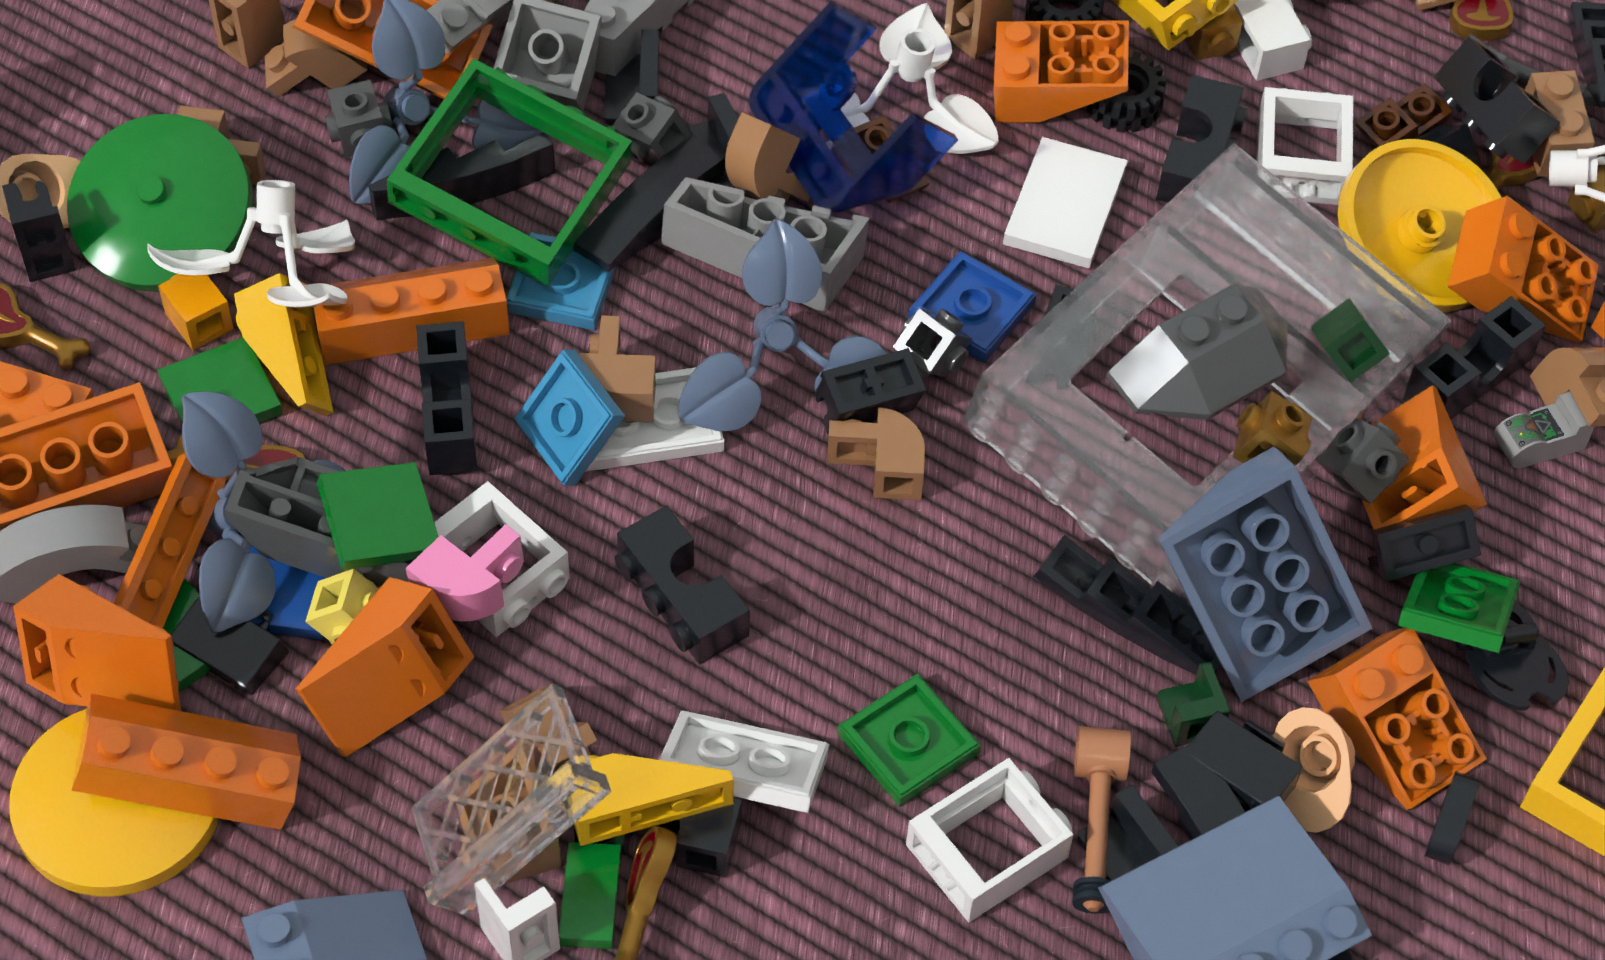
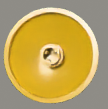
[1338,139,1502,313]
[9,708,219,897]

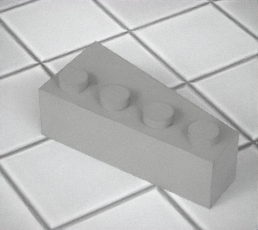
[584,0,695,76]
[661,177,870,313]

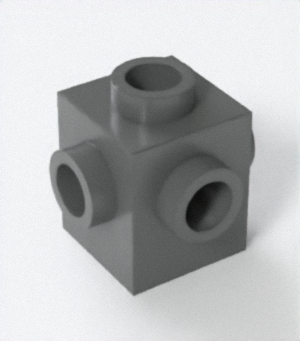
[325,80,393,158]
[612,92,693,163]
[893,308,973,378]
[1317,418,1409,504]

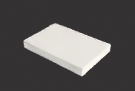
[1003,137,1128,269]
[585,367,724,472]
[659,710,830,813]

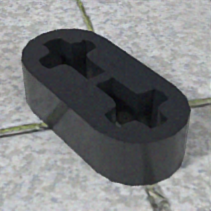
[1424,771,1480,865]

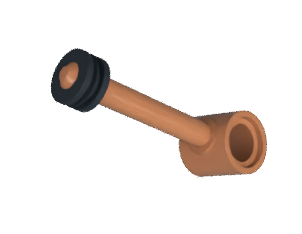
[1072,726,1131,914]

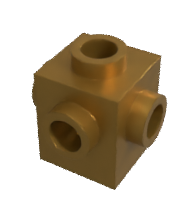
[1233,391,1313,465]

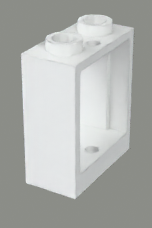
[1255,87,1353,205]
[434,481,570,638]
[906,758,1073,923]

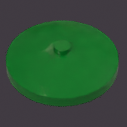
[67,114,253,292]

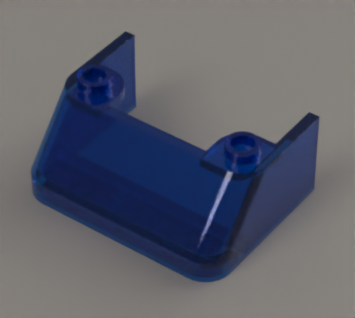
[749,1,958,213]

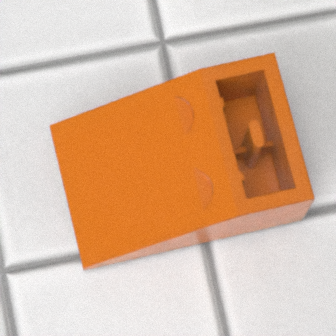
[994,20,1129,123]
[1448,196,1599,343]
[1362,385,1487,529]
[13,574,181,711]
[295,577,474,757]
[1307,628,1487,810]

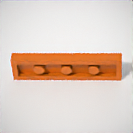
[113,453,228,628]

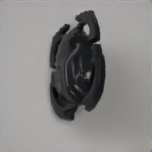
[1454,601,1569,711]

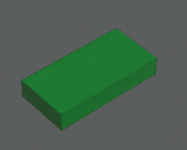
[559,842,621,949]

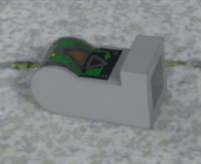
[1493,391,1595,469]

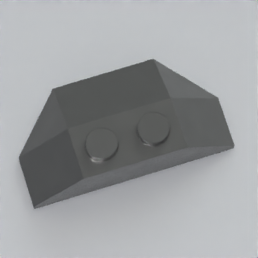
[1106,283,1288,420]
[223,457,414,587]

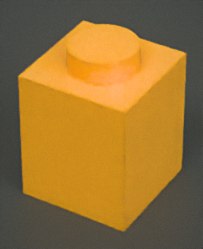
[158,274,234,350]

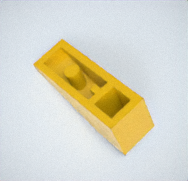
[234,273,334,416]
[562,753,734,846]

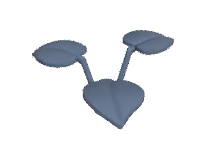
[349,0,543,204]
[678,219,886,431]
[182,392,346,633]

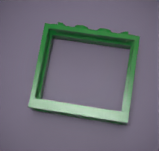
[387,58,632,287]

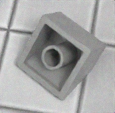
[494,0,602,112]

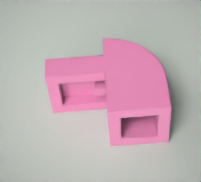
[406,524,524,621]

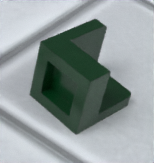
[1311,298,1390,383]
[1157,661,1230,747]

